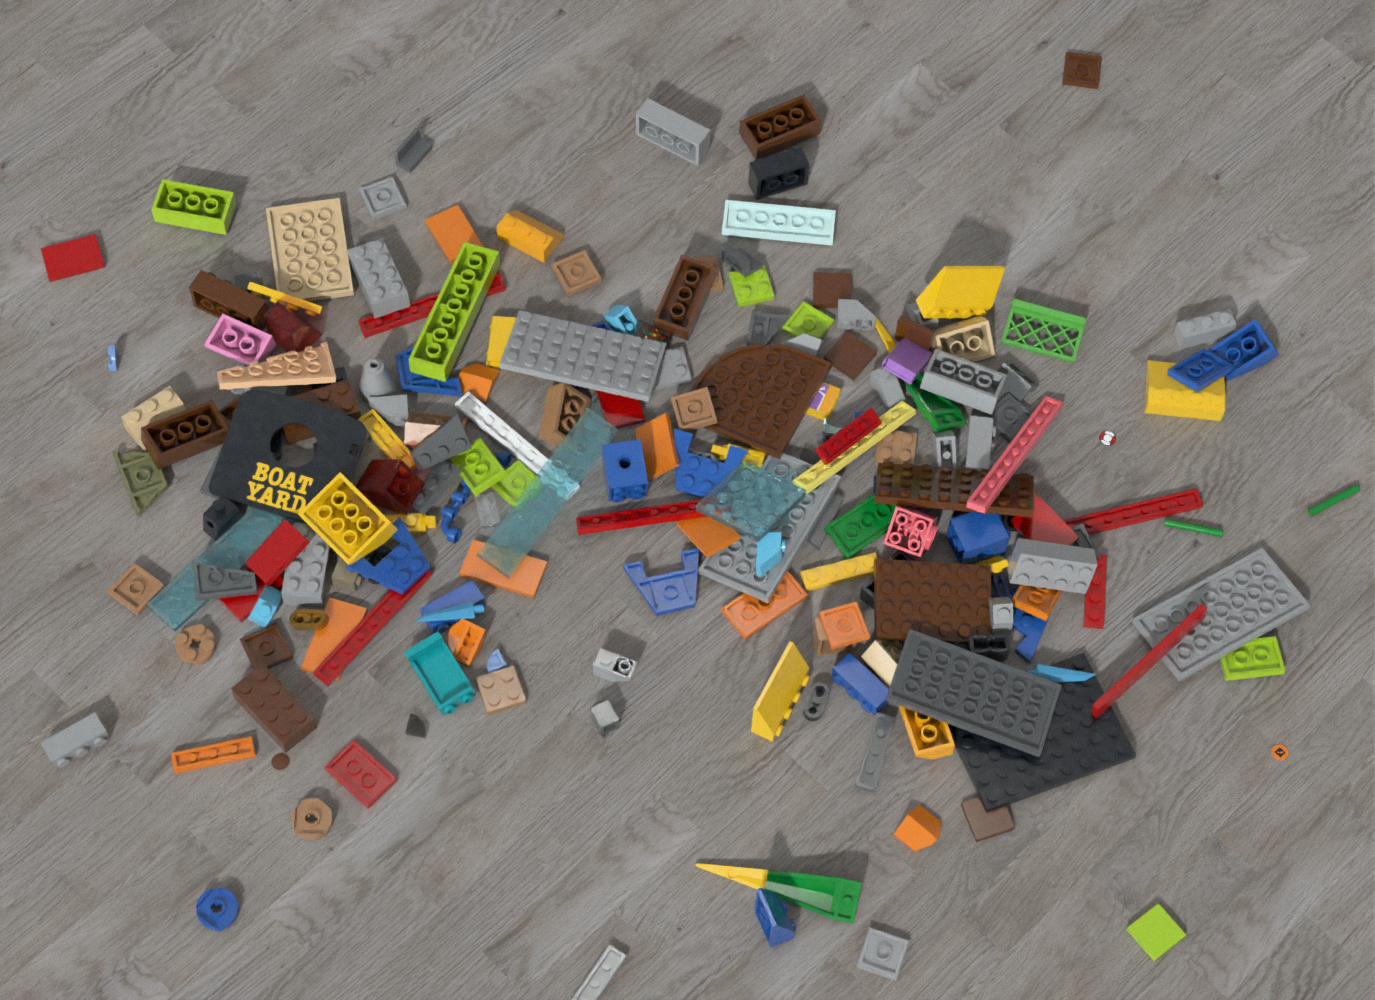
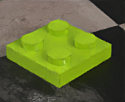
[728,265,774,307]

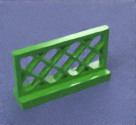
[1001,299,1087,363]

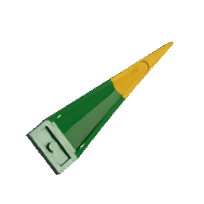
[875,317,967,432]
[695,863,862,924]

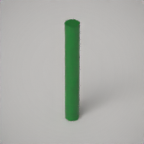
[1308,484,1360,516]
[1164,518,1224,537]

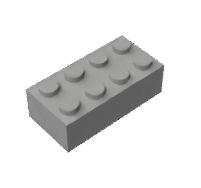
[636,98,710,166]
[347,238,410,318]
[920,348,1007,415]
[281,523,333,608]
[1007,538,1097,594]

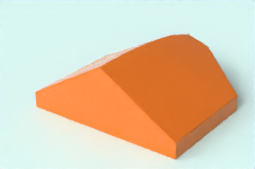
[458,363,500,404]
[446,619,486,666]
[893,805,941,852]

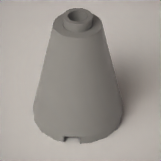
[359,358,397,404]

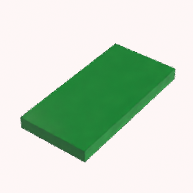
[824,494,898,560]

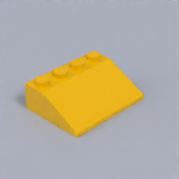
[916,266,1005,319]
[1144,360,1226,421]
[298,472,398,566]
[751,641,811,742]

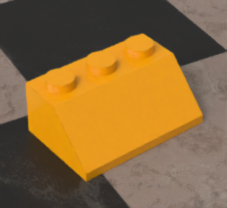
[497,210,564,263]
[898,705,955,760]

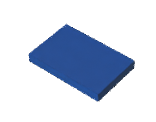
[1167,348,1234,392]

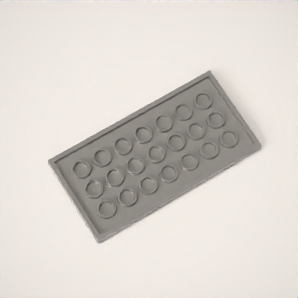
[499,310,666,402]
[698,453,842,603]
[1132,548,1310,681]

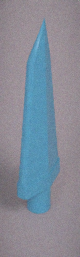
[415,601,484,622]
[1026,664,1096,683]

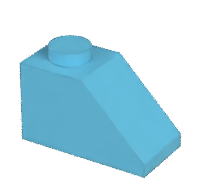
[603,304,646,338]
[756,532,786,577]
[247,584,282,628]

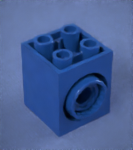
[602,439,648,503]
[946,512,1010,564]

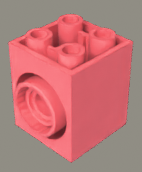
[883,505,938,557]

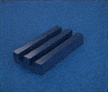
[991,573,1012,600]

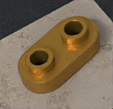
[289,609,329,631]

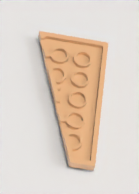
[217,342,336,390]

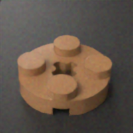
[175,624,216,665]
[291,798,333,840]

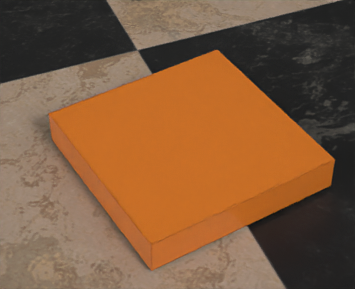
[818,601,870,650]

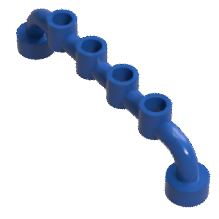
[441,451,512,544]

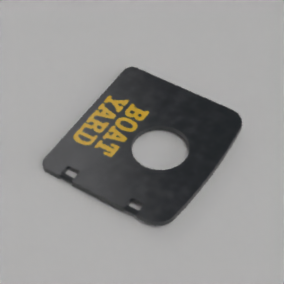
[208,389,367,524]

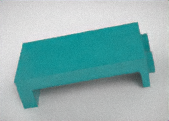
[404,631,477,716]

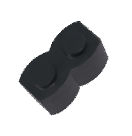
[966,634,1010,662]

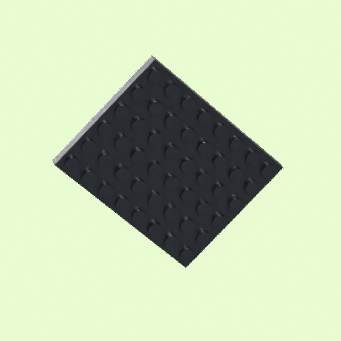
[947,653,1136,812]

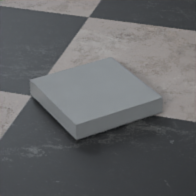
[359,176,407,220]
[856,927,909,981]

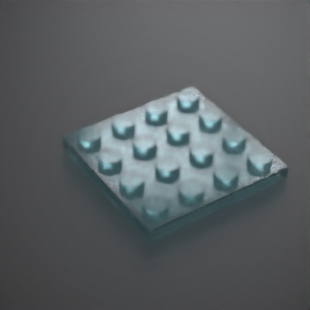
[696,460,806,542]

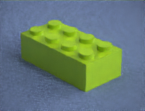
[152,179,237,235]

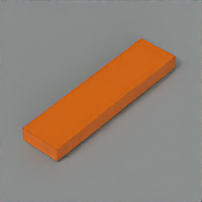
[171,736,256,774]

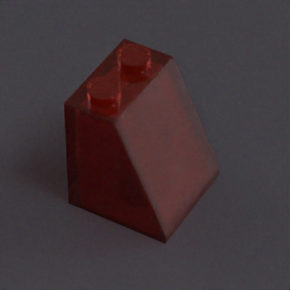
[264,302,323,352]
[355,459,425,515]

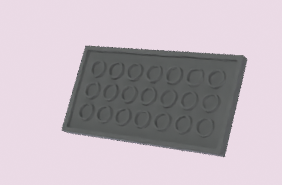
[885,629,1062,757]

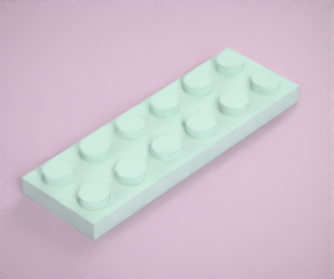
[722,200,836,245]

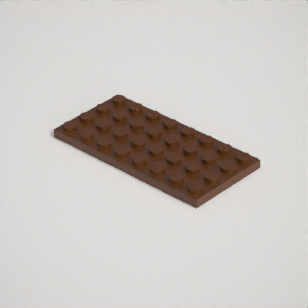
[874,461,1034,517]

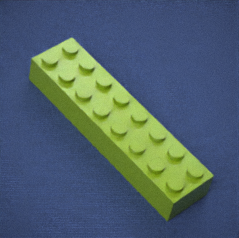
[409,242,500,382]

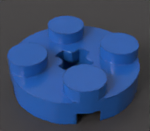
[196,888,239,932]

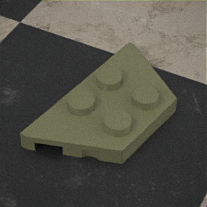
[112,450,168,516]

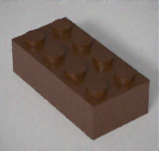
[739,94,822,159]
[653,254,717,341]
[189,270,270,331]
[282,379,361,445]
[141,400,229,470]
[231,663,317,753]

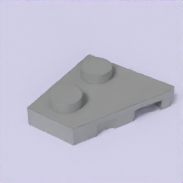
[655,347,692,390]

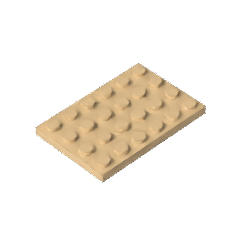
[266,198,354,306]

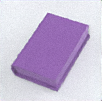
[882,337,933,384]

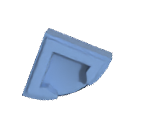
[108,345,118,371]
[487,648,507,673]

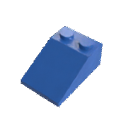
[1208,319,1280,381]
[754,888,796,947]

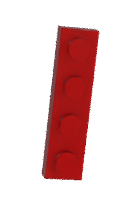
[815,407,882,465]
[1083,554,1107,629]

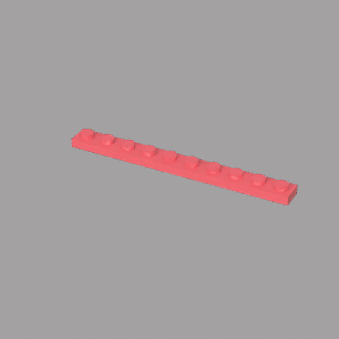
[966,396,1063,514]

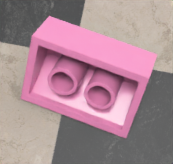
[204,314,276,366]

